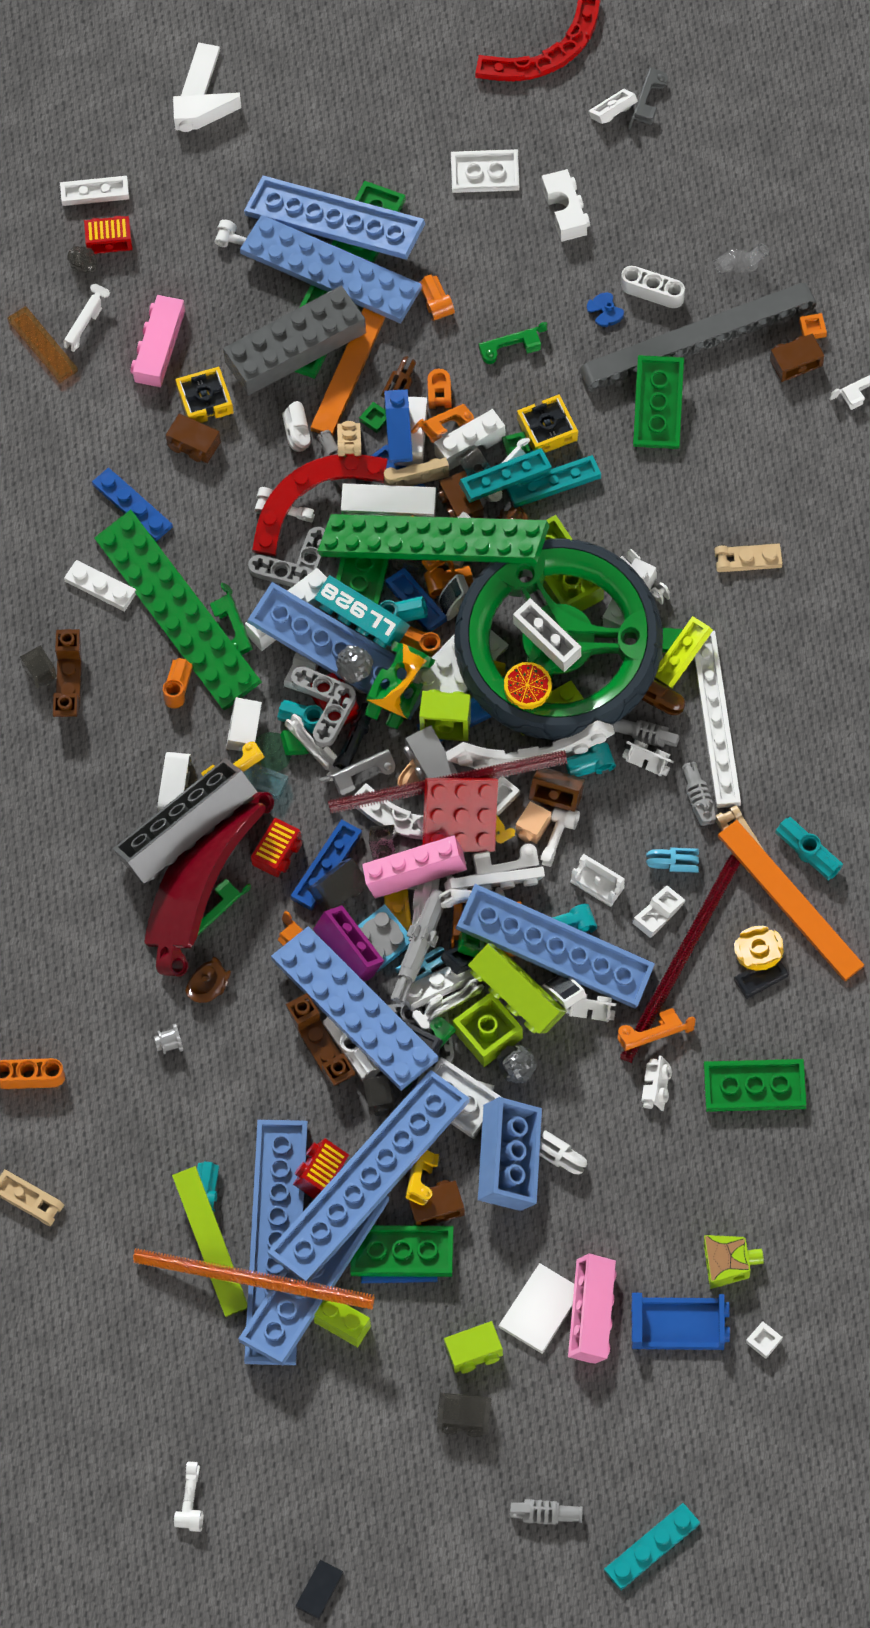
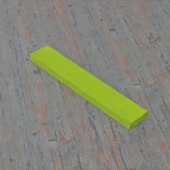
[172,1166,248,1317]

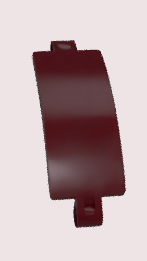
[144,792,274,976]

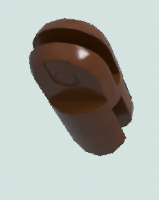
[381,356,416,398]
[641,680,685,716]

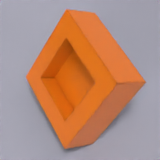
[799,313,827,339]

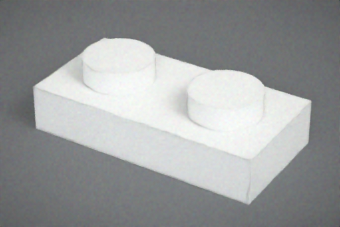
[588,89,638,124]

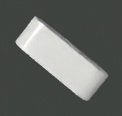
[621,266,685,308]
[157,752,191,813]

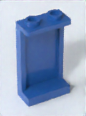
[632,1293,730,1350]

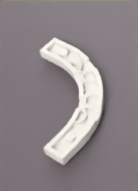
[446,720,615,770]
[354,776,520,840]

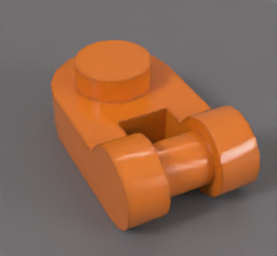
[427,369,452,409]

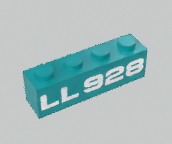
[314,575,410,649]

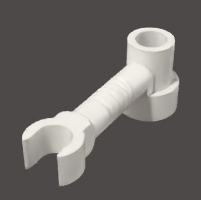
[215,220,246,247]
[254,487,315,523]
[541,807,580,867]
[174,1462,204,1532]

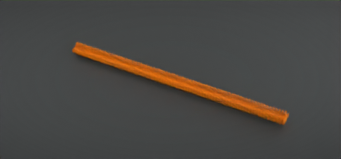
[133,1248,375,1310]

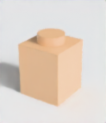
[516,801,551,844]

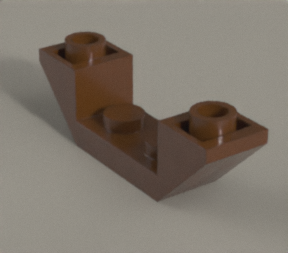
[53,629,82,717]
[286,993,356,1086]

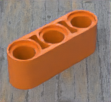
[0,1058,66,1089]

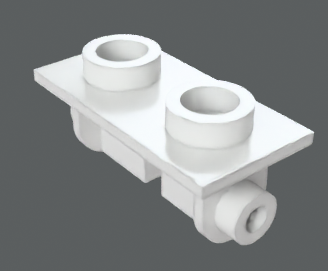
[622,739,674,776]
[565,994,617,1022]
[641,1056,672,1111]

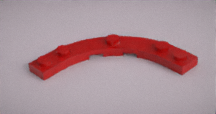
[475,0,601,81]
[252,454,388,557]

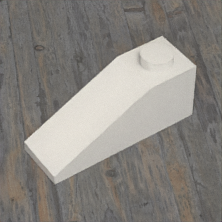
[173,93,241,132]

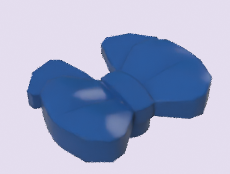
[587,292,624,327]

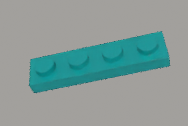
[459,448,552,503]
[506,455,601,507]
[604,1503,700,1590]

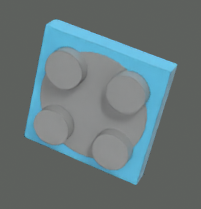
[358,904,410,972]

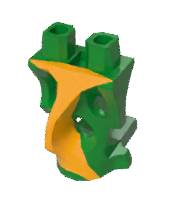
[365,641,436,730]

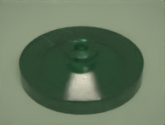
[254,732,292,773]

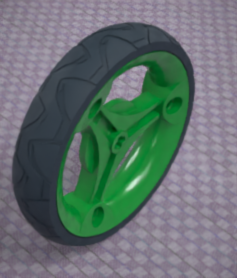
[454,539,663,740]

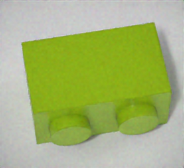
[314,1300,371,1348]
[444,1321,503,1374]

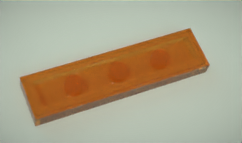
[7,306,78,383]

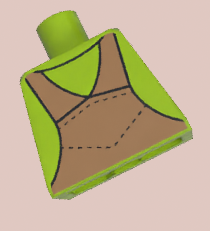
[703,1235,764,1289]

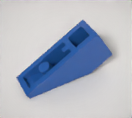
[384,389,413,463]

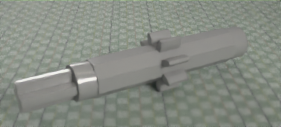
[391,889,445,1004]

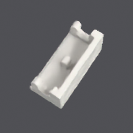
[226,697,262,751]
[570,854,624,907]

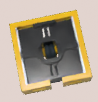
[175,367,234,423]
[517,395,578,453]

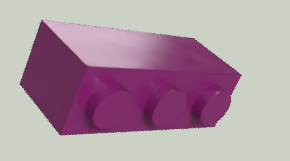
[313,905,384,981]

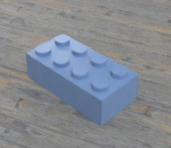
[478,1097,542,1211]

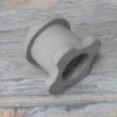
[154,1024,183,1054]

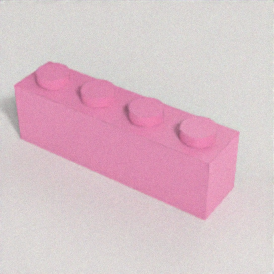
[130,295,185,387]
[362,835,467,898]
[568,1253,617,1364]

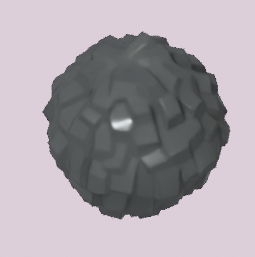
[336,645,373,684]
[497,1045,537,1084]

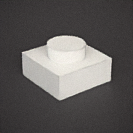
[746,1321,783,1359]

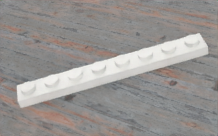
[694,631,741,808]

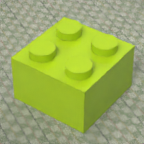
[419,689,471,741]
[453,993,523,1067]

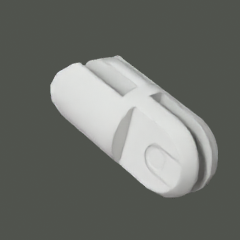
[282,401,311,452]
[539,1130,587,1175]

